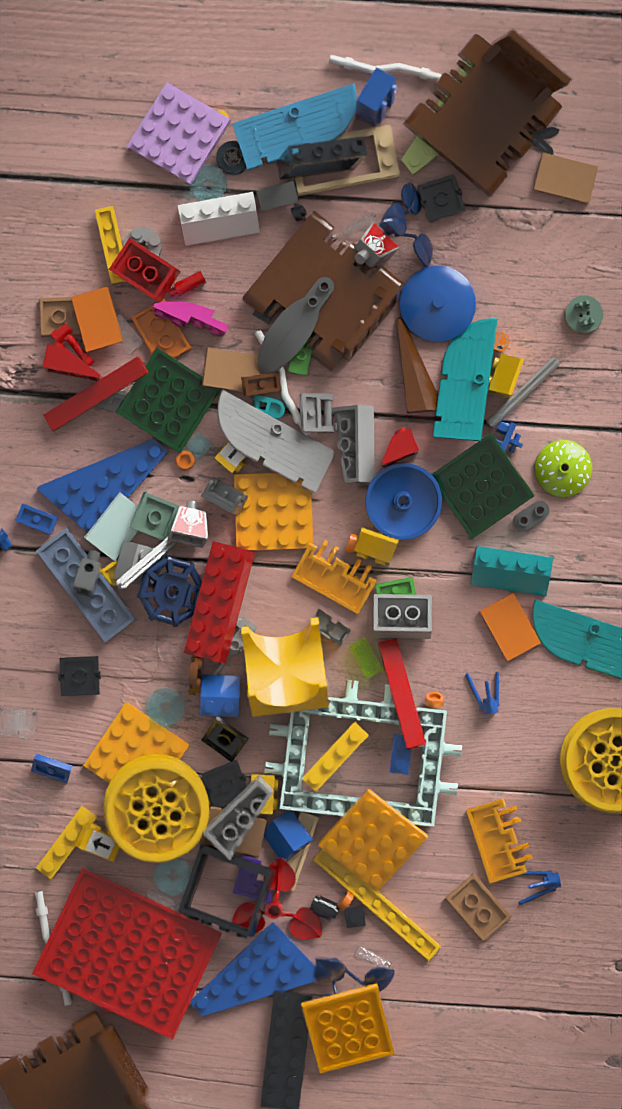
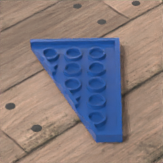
[37,439,169,533]
[190,922,315,1016]

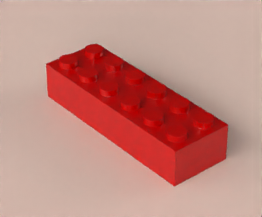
[184,541,255,664]

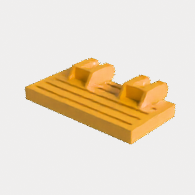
[291,540,377,614]
[466,798,533,883]

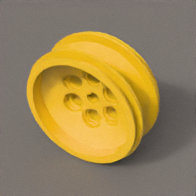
[560,708,622,813]
[104,754,209,863]

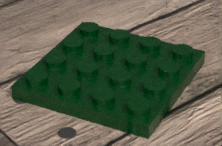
[116,347,221,453]
[431,433,535,539]

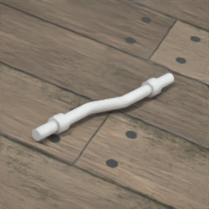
[329,55,441,81]
[255,330,311,436]
[35,891,72,1006]

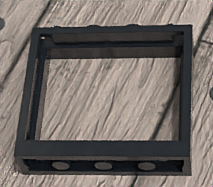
[277,136,367,180]
[178,844,276,939]

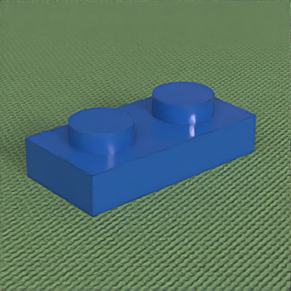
[15,503,59,535]
[389,734,412,775]
[31,754,73,784]

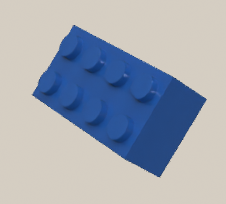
[355,67,398,127]

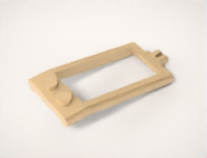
[289,125,400,197]

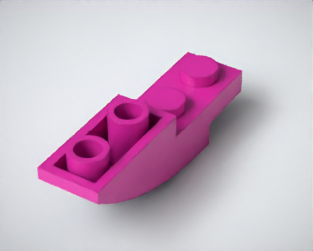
[151,301,229,337]

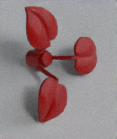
[232,858,322,940]

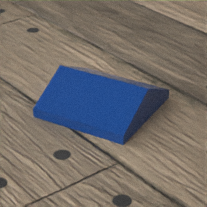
[263,810,313,862]

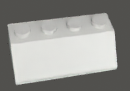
[178,192,260,246]

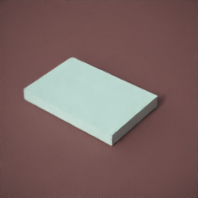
[84,492,138,561]

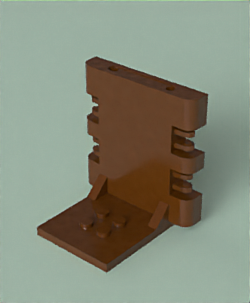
[403,29,573,197]
[242,211,404,372]
[0,1010,151,1109]

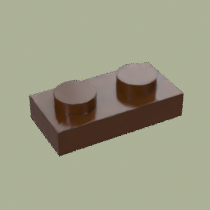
[241,372,282,396]

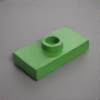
[288,337,313,376]

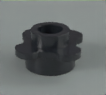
[291,203,307,222]

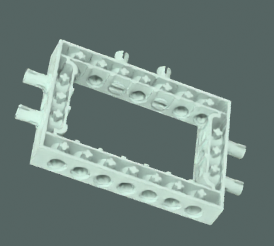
[265,680,462,827]

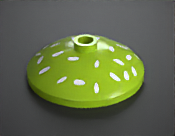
[535,440,592,498]

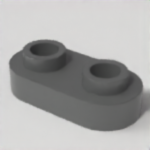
[514,501,550,531]

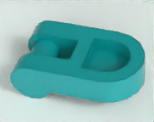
[253,394,285,419]

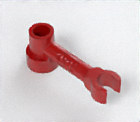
[50,323,95,366]

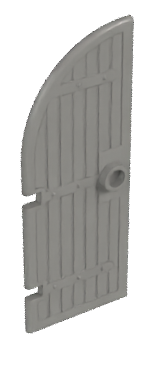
[217,390,335,494]

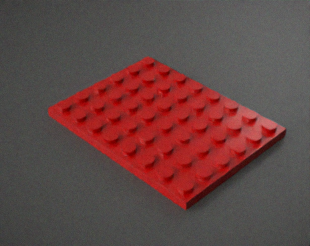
[32,868,222,1040]

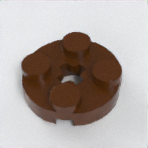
[188,656,203,696]

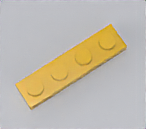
[95,206,126,285]
[302,722,369,792]
[36,806,97,879]

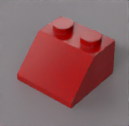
[381,427,419,468]

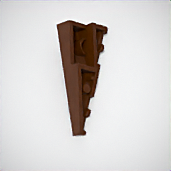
[397,319,438,413]

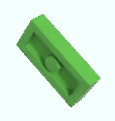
[375,577,416,595]

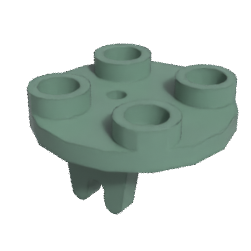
[565,295,603,333]

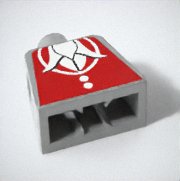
[354,222,399,267]
[167,501,207,548]

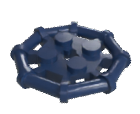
[137,555,202,627]

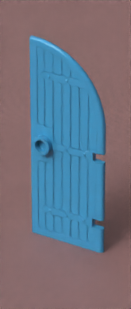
[232,83,357,170]

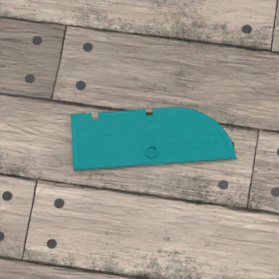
[432,318,498,442]
[532,599,622,679]

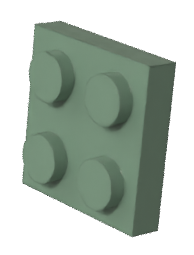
[130,492,179,541]

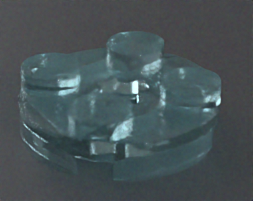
[189,165,227,201]
[146,688,185,726]
[154,857,192,895]

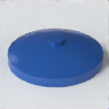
[399,266,476,342]
[365,463,442,540]

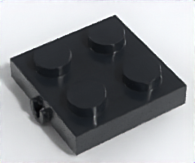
[417,174,465,223]
[58,656,101,696]
[201,760,247,808]

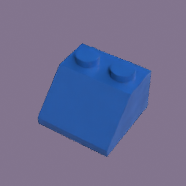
[200,674,241,717]

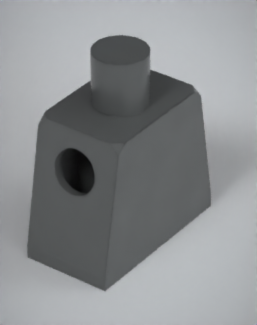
[74,550,101,598]

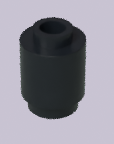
[309,895,339,921]

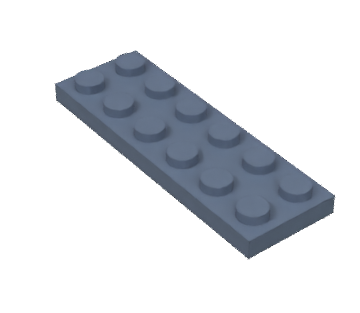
[36,528,136,643]

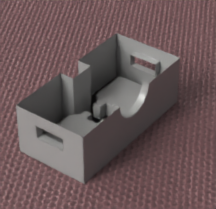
[313,609,351,646]

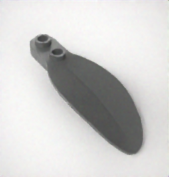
[258,277,334,374]

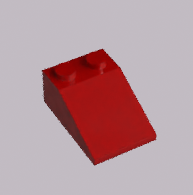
[108,237,181,303]
[43,342,102,381]

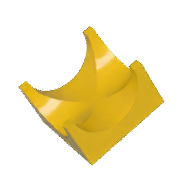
[241,618,329,717]

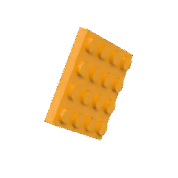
[234,473,313,551]
[83,702,190,806]
[318,789,428,892]
[302,984,395,1074]

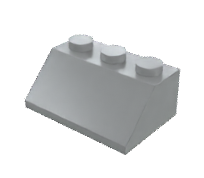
[373,594,432,639]

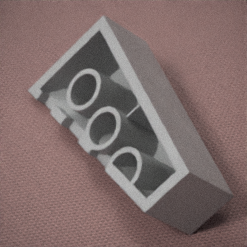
[332,405,375,484]
[203,775,273,860]

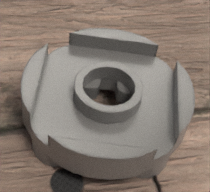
[123,227,162,256]

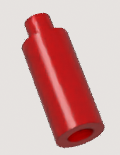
[169,271,206,297]

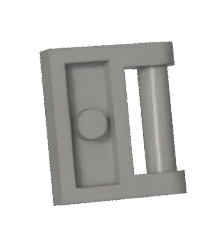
[300,393,334,433]

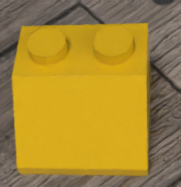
[488,354,524,399]
[354,528,398,566]

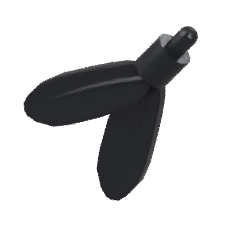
[519,127,559,155]

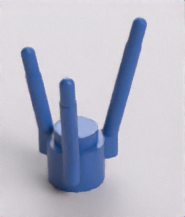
[465,672,500,715]
[518,870,561,905]

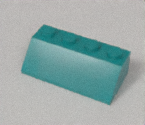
[470,546,553,596]

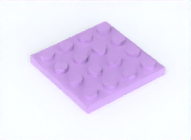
[127,82,231,185]

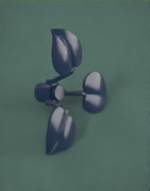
[379,182,433,267]
[314,958,395,998]

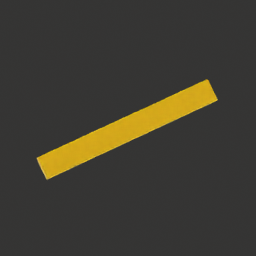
[312,849,441,961]

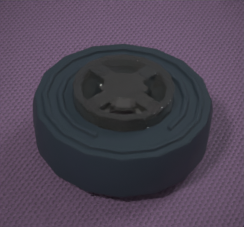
[216,141,247,175]

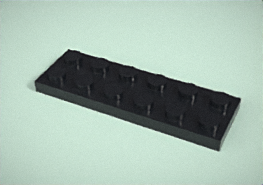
[260,990,313,1109]

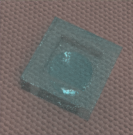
[186,432,213,459]

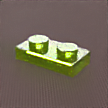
[348,637,383,680]

